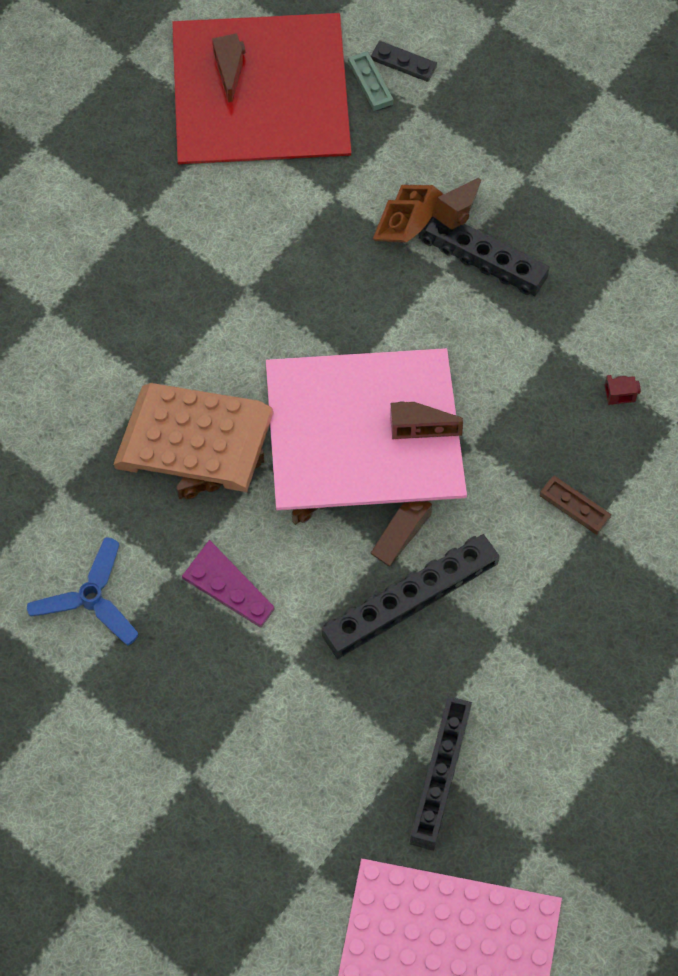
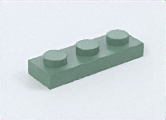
[348,51,394,111]

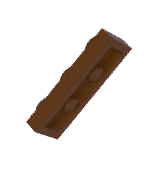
[539,475,612,535]

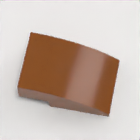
[373,185,443,242]

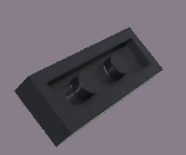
[371,40,437,82]

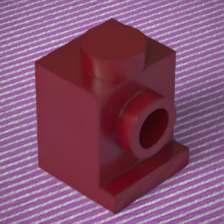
[604,375,641,405]

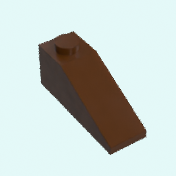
[212,33,246,102]
[432,178,481,229]
[390,401,463,439]
[371,501,432,567]

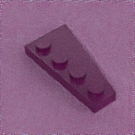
[182,540,275,628]

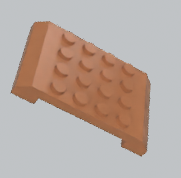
[113,383,273,492]

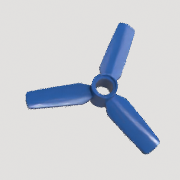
[27,537,138,645]

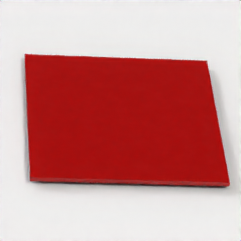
[172,13,351,164]

